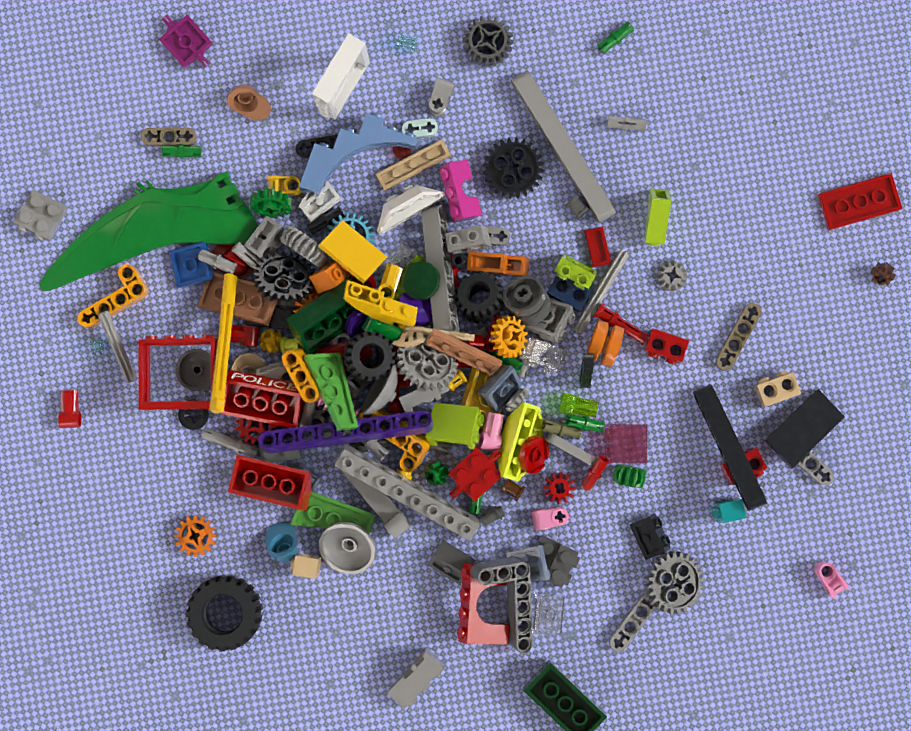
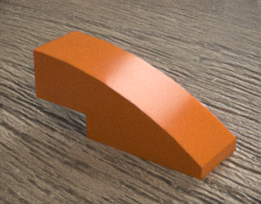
[467,252,530,277]

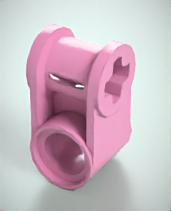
[531,507,569,531]
[814,561,849,599]

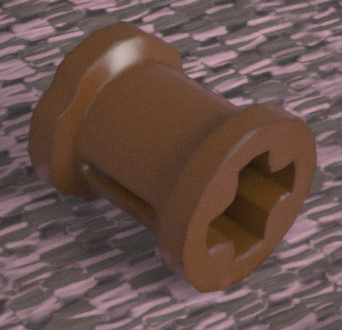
[501,479,526,502]

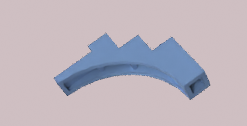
[299,112,418,196]

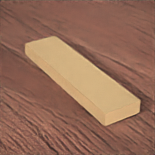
[375,139,451,192]

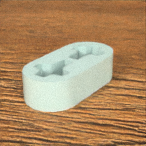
[402,118,438,139]

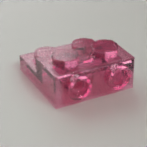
[605,424,647,463]

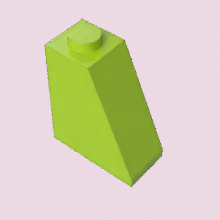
[644,188,672,246]

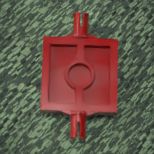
[448,446,502,501]

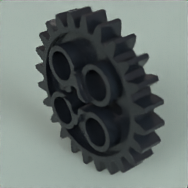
[483,137,544,200]
[253,251,315,305]

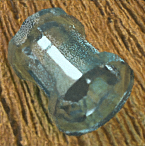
[396,32,418,54]

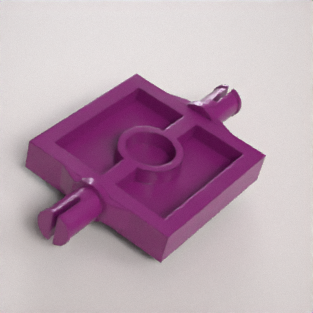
[159,14,213,69]

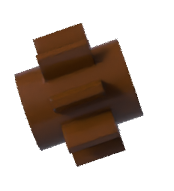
[870,262,896,286]

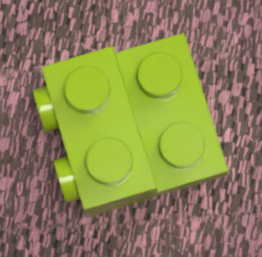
[554,253,597,290]

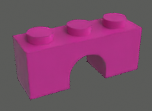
[439,160,482,223]

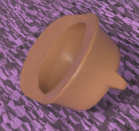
[227,84,271,120]

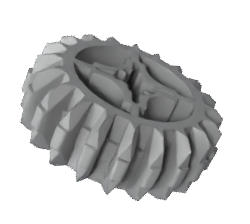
[280,226,329,267]

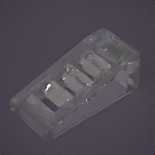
[377,242,417,276]

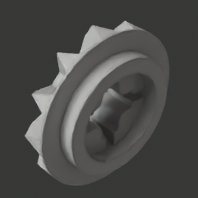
[657,261,687,291]
[505,387,529,412]

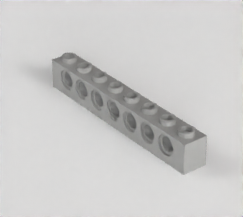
[334,444,480,541]

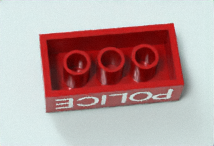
[220,370,304,428]

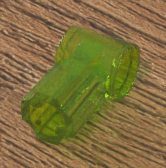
[558,393,599,418]

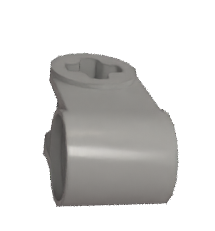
[429,77,455,117]

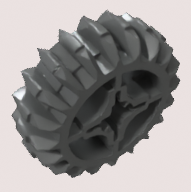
[462,15,514,67]

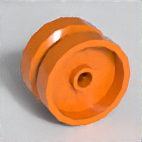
[586,320,624,368]

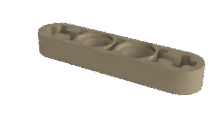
[715,303,762,371]

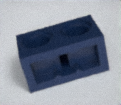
[547,275,592,313]

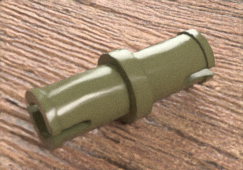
[541,419,582,440]

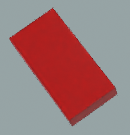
[584,226,611,268]

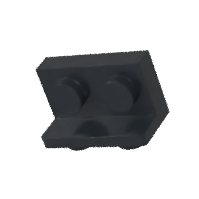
[630,513,671,560]

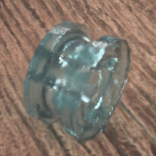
[90,337,104,355]

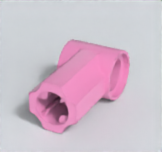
[477,412,504,451]

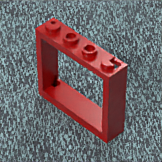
[138,334,218,410]

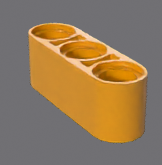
[282,349,322,403]

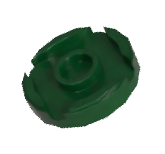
[403,261,440,300]

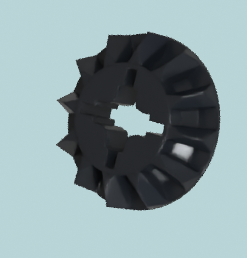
[178,399,209,430]

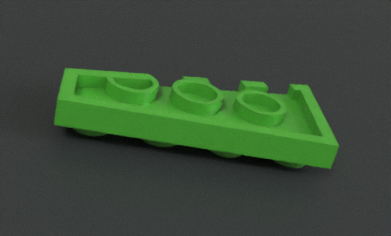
[303,353,358,431]
[291,491,377,533]

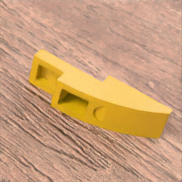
[343,280,418,327]

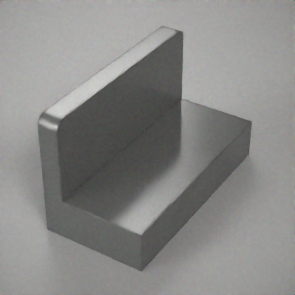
[428,540,475,585]

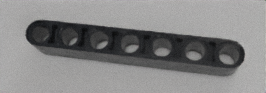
[693,384,767,511]

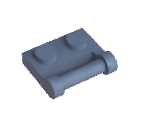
[506,545,550,586]

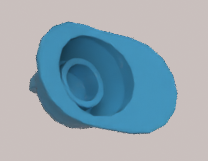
[265,522,297,564]

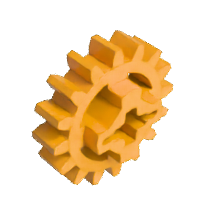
[490,316,528,358]

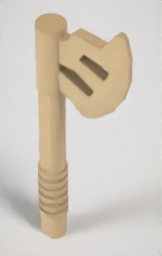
[392,326,475,347]

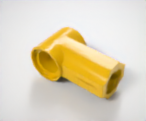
[378,264,403,299]

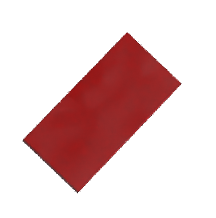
[818,173,903,231]

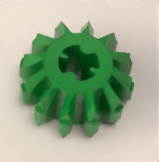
[613,464,646,488]

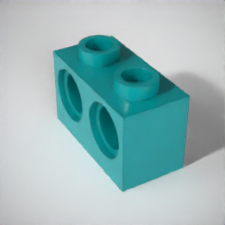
[711,498,747,523]

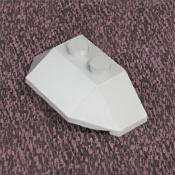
[377,185,446,236]

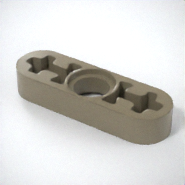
[141,128,197,146]

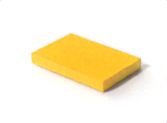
[318,220,387,284]

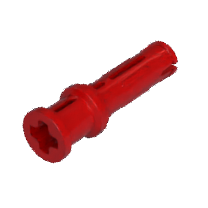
[593,303,649,345]

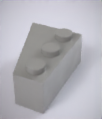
[387,647,444,709]

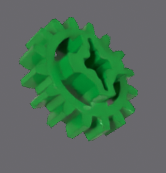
[250,188,292,219]

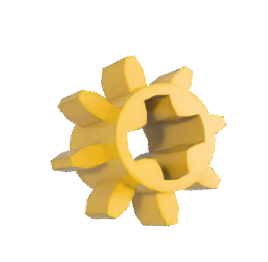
[259,329,283,353]

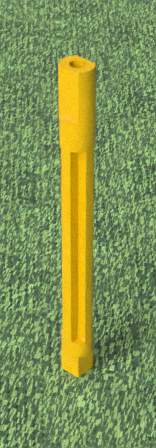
[209,273,238,414]

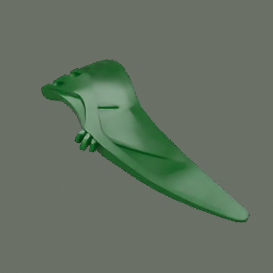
[39,171,259,292]

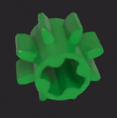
[425,461,449,486]

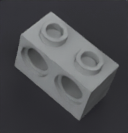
[244,216,285,260]
[445,224,491,255]

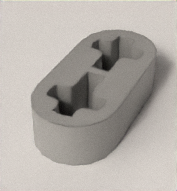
[485,226,510,246]

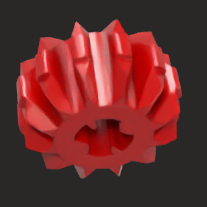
[543,472,576,504]

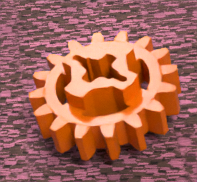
[174,515,218,557]

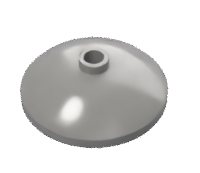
[361,364,398,415]
[319,522,376,574]

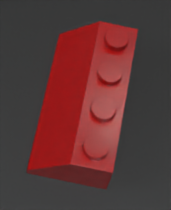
[228,455,311,511]

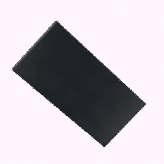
[764,389,845,469]

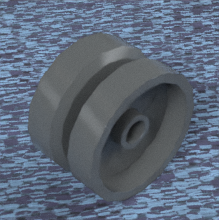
[503,276,551,326]
[175,349,211,392]

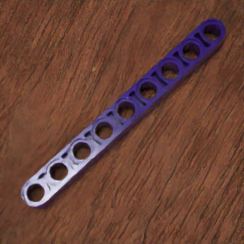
[259,411,433,454]

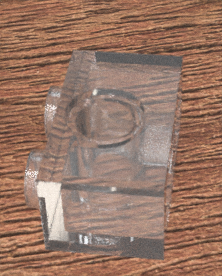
[519,337,567,374]

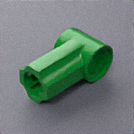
[362,316,403,345]

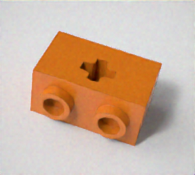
[309,260,351,294]

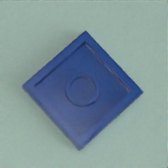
[169,242,214,289]

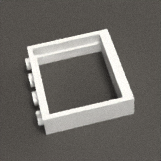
[312,33,370,120]

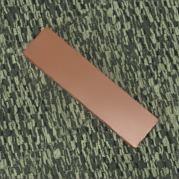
[424,328,502,376]

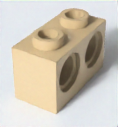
[754,370,801,407]
[290,553,322,579]

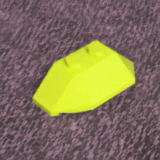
[497,402,544,481]

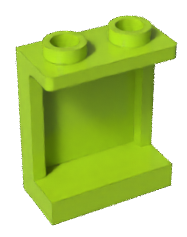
[425,403,484,450]

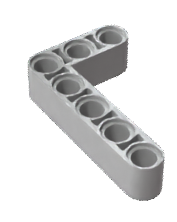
[339,468,412,539]

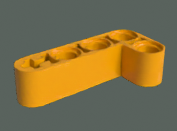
[78,264,148,328]
[359,408,430,473]

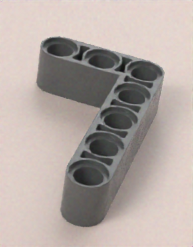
[470,557,532,654]

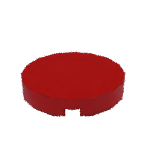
[519,435,549,474]

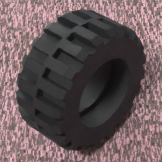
[186,575,263,652]

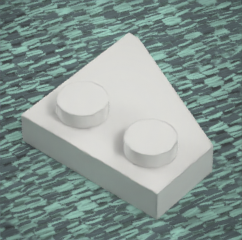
[299,181,342,222]

